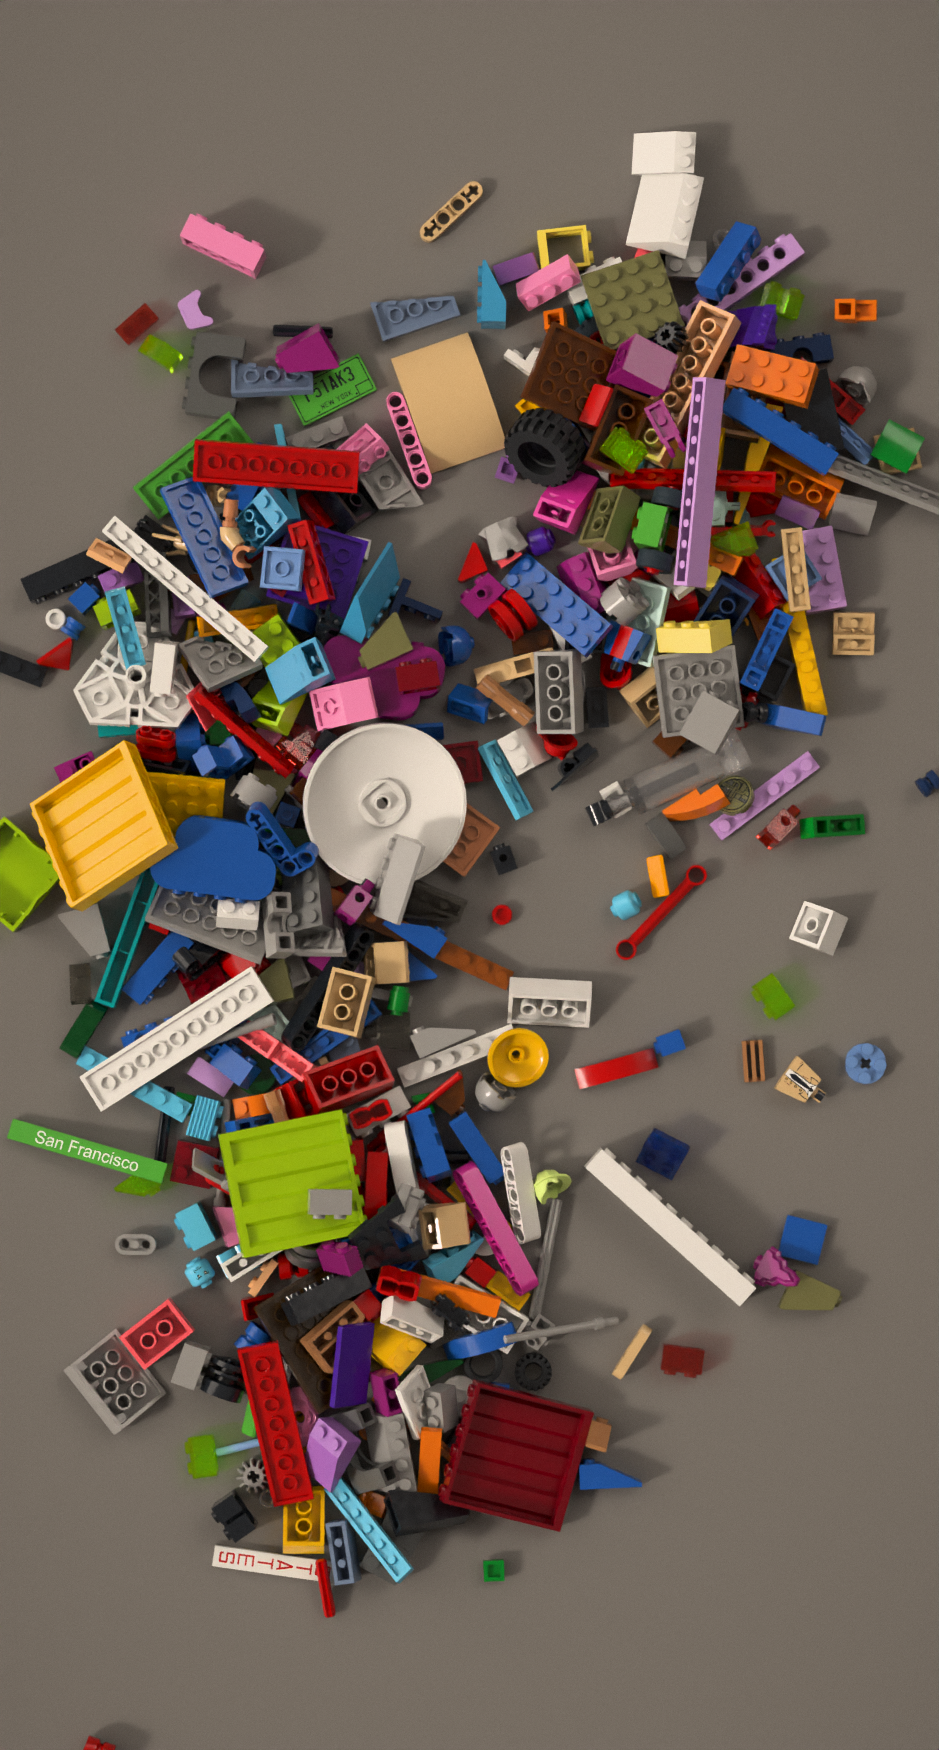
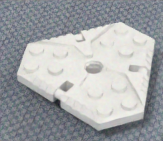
[73,621,194,729]

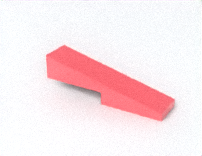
[238,1020,318,1083]

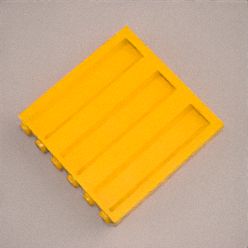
[30,740,178,912]

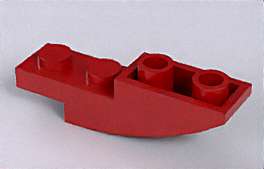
[799,357,866,425]

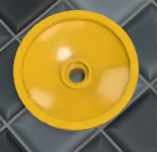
[487,1028,549,1087]

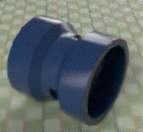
[915,770,939,798]

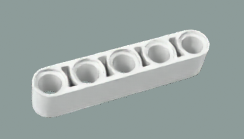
[501,1142,541,1244]

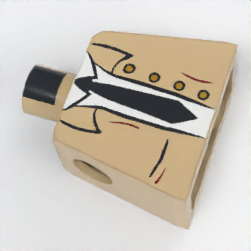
[774,1056,826,1103]

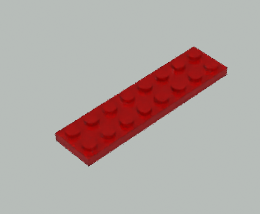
[193,439,360,493]
[237,1340,315,1507]

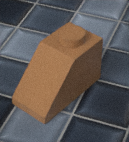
[585,1416,612,1453]

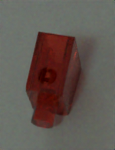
[755,804,801,850]

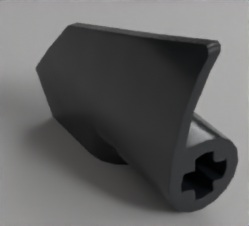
[551,743,599,791]

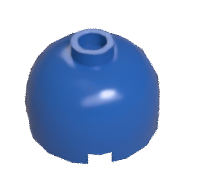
[438,625,475,667]

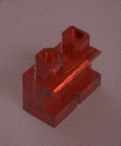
[276,722,320,771]

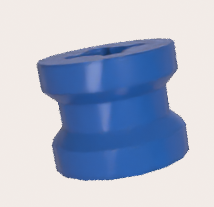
[60,616,86,641]

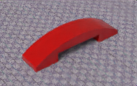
[574,1048,658,1089]
[364,1151,388,1220]

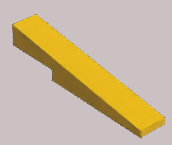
[732,404,783,525]

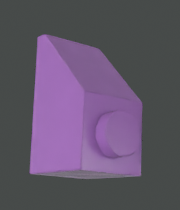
[98,562,144,592]

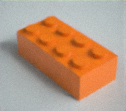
[726,344,819,409]

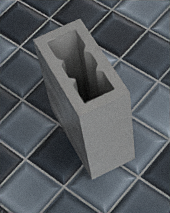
[679,690,742,756]

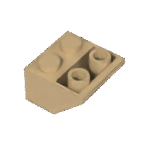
[364,941,410,984]
[418,1202,471,1250]

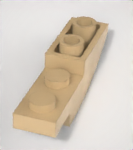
[474,647,553,684]

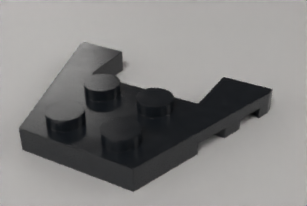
[348,1194,427,1270]

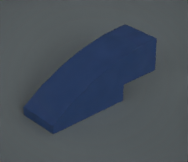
[220,681,262,724]

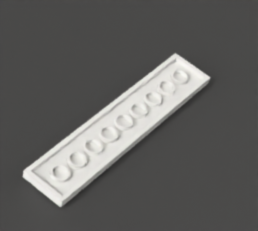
[80,966,274,1112]

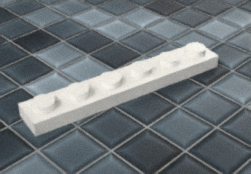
[397,1024,513,1088]

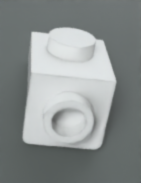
[599,781,632,818]

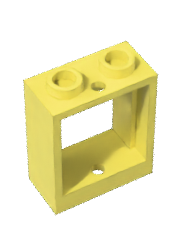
[537,225,594,271]

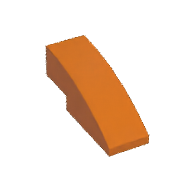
[662,784,731,821]

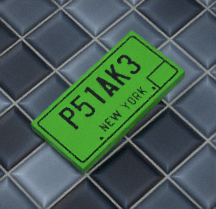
[289,353,377,427]

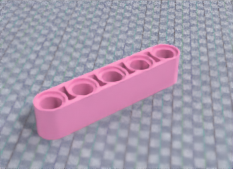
[386,392,432,490]

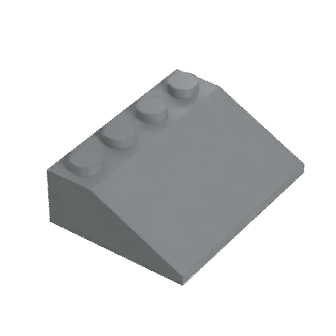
[63,1329,166,1435]

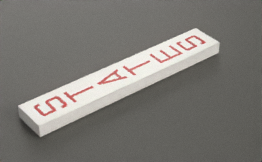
[212,1544,334,1583]

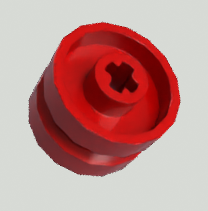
[488,589,538,642]

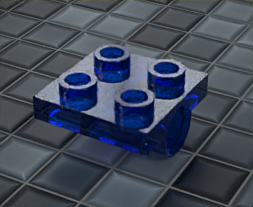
[635,1128,691,1180]

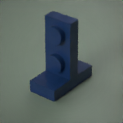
[388,578,443,622]

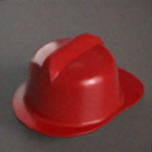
[600,653,632,690]
[536,723,578,760]

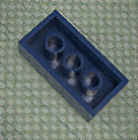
[693,573,760,639]

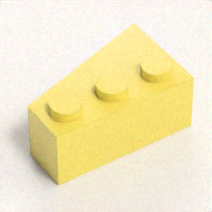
[656,619,732,653]

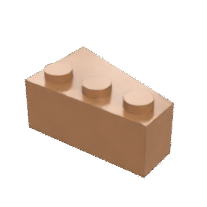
[299,1300,365,1374]

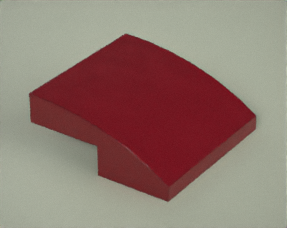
[176,962,227,1004]

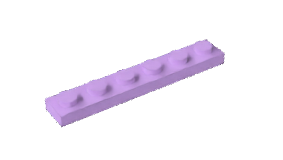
[709,751,820,841]

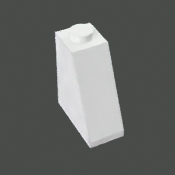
[150,640,180,697]

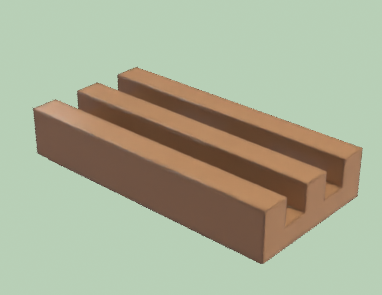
[741,1040,765,1082]

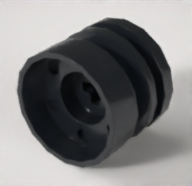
[200,1355,245,1403]

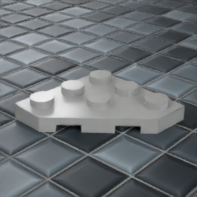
[178,636,263,693]

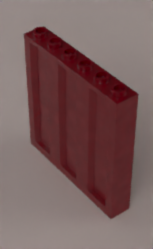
[438,1379,594,1532]

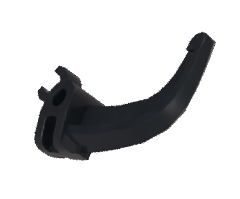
[299,603,344,645]

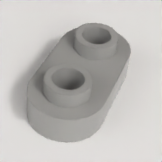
[115,1234,157,1255]

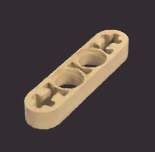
[420,181,483,243]

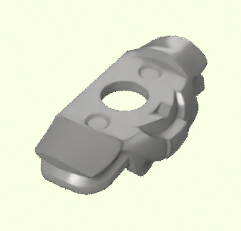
[488,676,534,719]

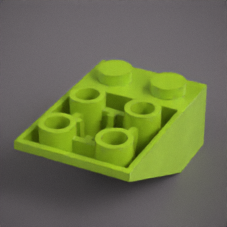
[251,681,308,736]

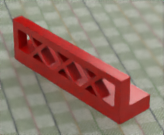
[287,520,336,605]

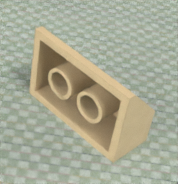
[619,653,667,728]
[317,967,376,1039]

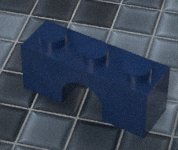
[768,332,834,364]

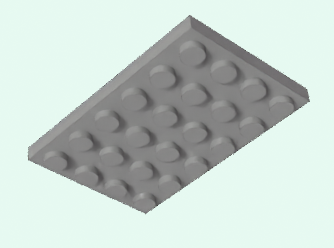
[145,886,283,965]

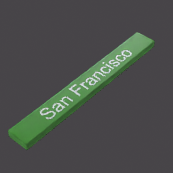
[7,1119,169,1184]

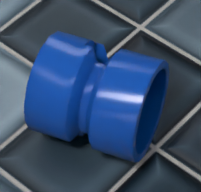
[234,1321,271,1348]

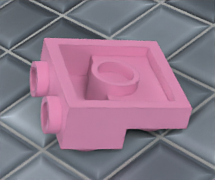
[336,423,390,475]

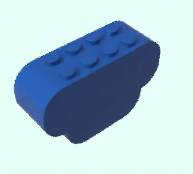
[150,815,277,903]

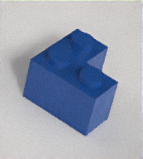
[175,713,206,772]
[192,735,255,780]

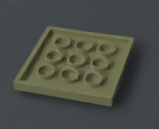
[581,250,685,351]

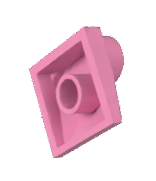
[587,537,637,581]

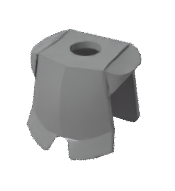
[478,517,528,565]

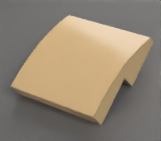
[833,611,875,655]

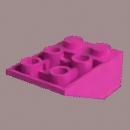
[533,470,599,535]

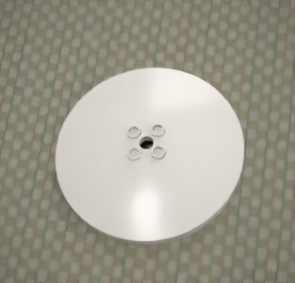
[303,723,467,887]

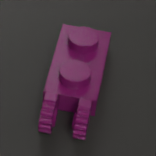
[644,399,686,458]

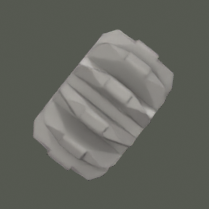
[236,1458,268,1494]

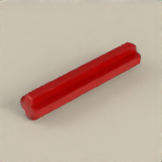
[315,1558,336,1618]

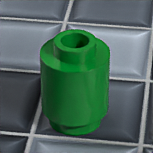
[387,986,410,1016]

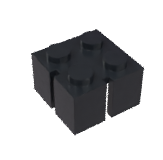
[739,655,796,703]
[211,1489,258,1543]

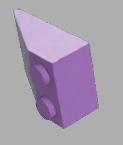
[305,1417,361,1493]

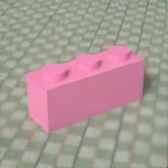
[516,254,581,312]

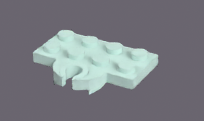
[606,577,671,668]

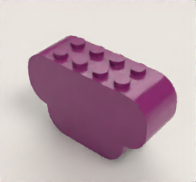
[323,635,445,721]

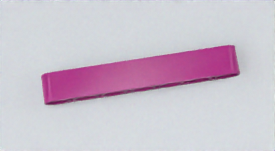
[453,1161,539,1296]

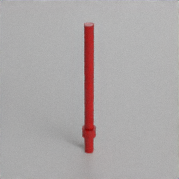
[366,1072,463,1151]

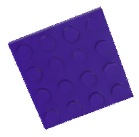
[266,520,369,620]

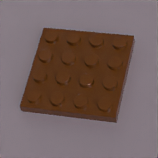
[520,321,617,431]

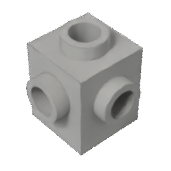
[522,1313,555,1351]

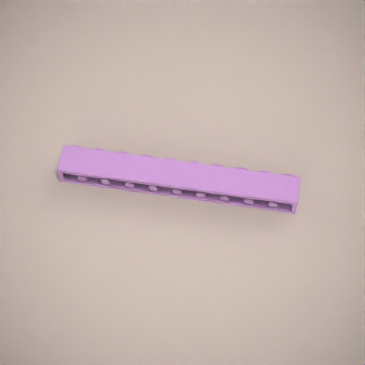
[674,377,725,588]

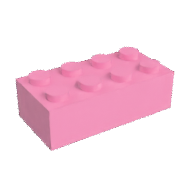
[180,213,266,279]

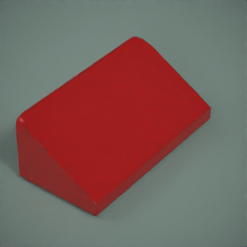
[579,384,614,427]

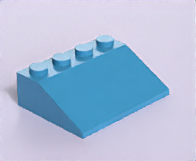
[340,542,400,644]

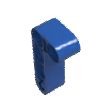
[246,801,319,877]

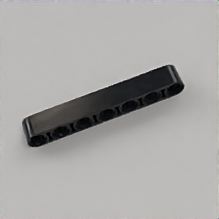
[281,923,374,1052]

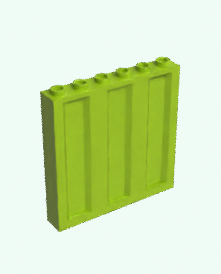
[218,1109,367,1258]

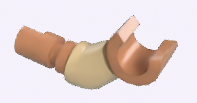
[220,499,257,568]

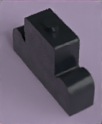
[783,368,845,451]

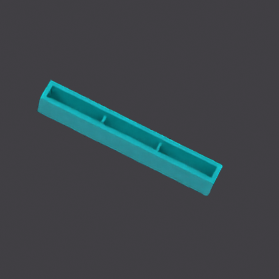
[94,867,160,1008]

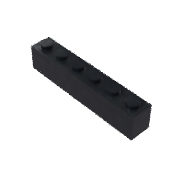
[20,530,137,605]

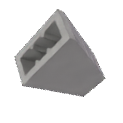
[58,904,112,959]

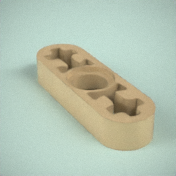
[612,1324,652,1380]

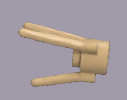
[152,524,188,556]

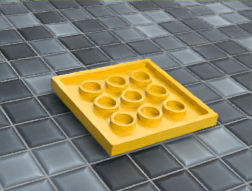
[147,772,225,837]

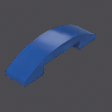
[740,608,794,691]
[441,1322,516,1359]

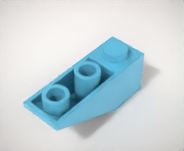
[422,1230,484,1282]

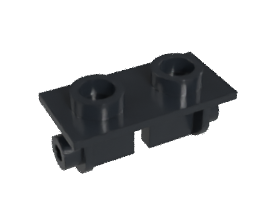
[134,515,175,552]
[430,1293,471,1333]

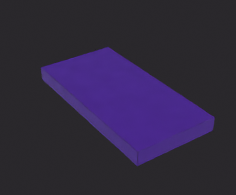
[330,1322,375,1408]

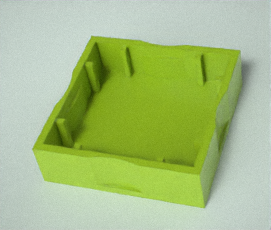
[0,816,60,932]

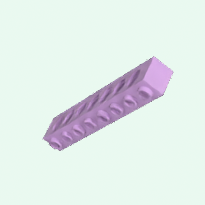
[679,233,805,328]

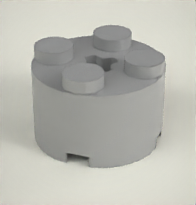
[600,577,649,626]
[230,773,278,811]

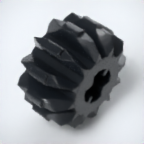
[653,321,689,355]

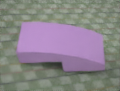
[187,1057,234,1097]

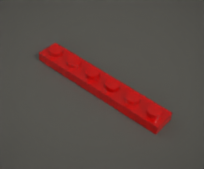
[193,684,295,779]

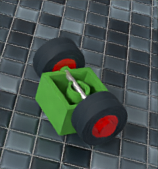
[632,486,682,575]

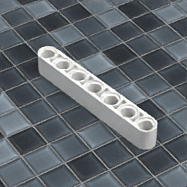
[384,1120,431,1257]

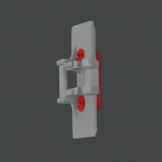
[192,1148,230,1195]

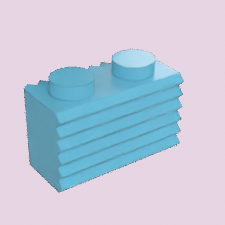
[186,1095,224,1141]

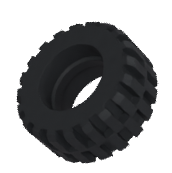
[504,408,586,487]

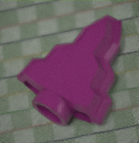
[753,1246,800,1287]

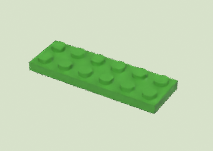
[133,411,254,520]

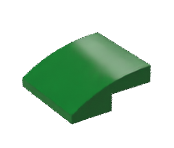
[870,419,925,474]

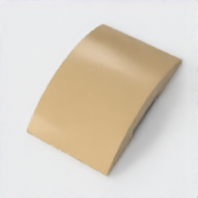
[391,332,505,474]

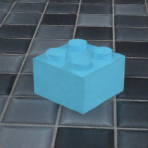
[174,1201,218,1251]

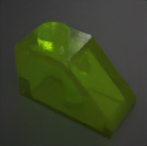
[138,334,183,374]
[711,521,759,557]
[114,1175,162,1197]

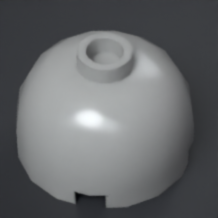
[835,366,877,406]
[475,1072,517,1112]

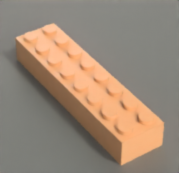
[633,300,741,469]

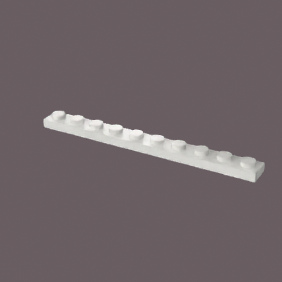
[102,516,269,663]

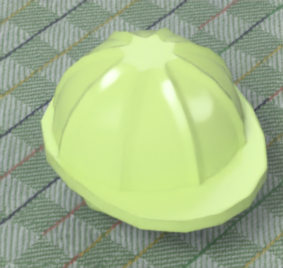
[533,1170,572,1204]

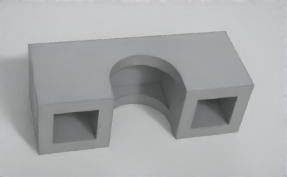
[262,892,295,959]

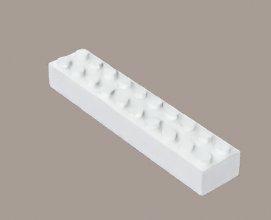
[584,1148,756,1306]

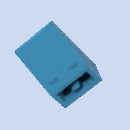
[477,260,506,329]
[235,487,301,559]
[265,637,336,705]

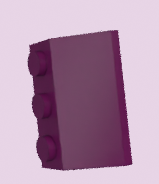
[556,552,607,615]

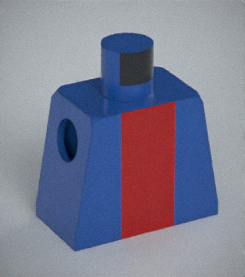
[604,620,652,672]

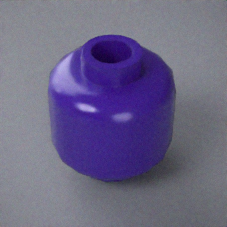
[526,526,556,556]

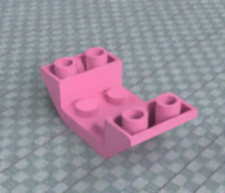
[308,677,379,732]

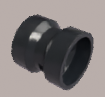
[742,702,768,723]

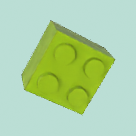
[252,613,301,667]

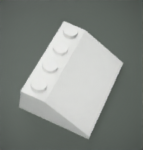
[626,173,704,259]

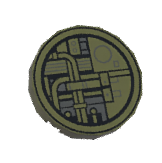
[718,775,755,816]

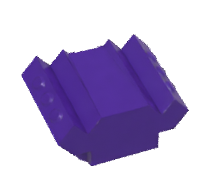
[727,304,778,352]

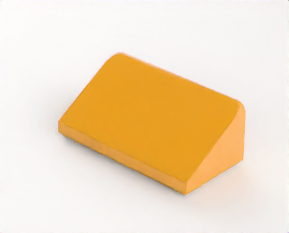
[646,855,670,898]

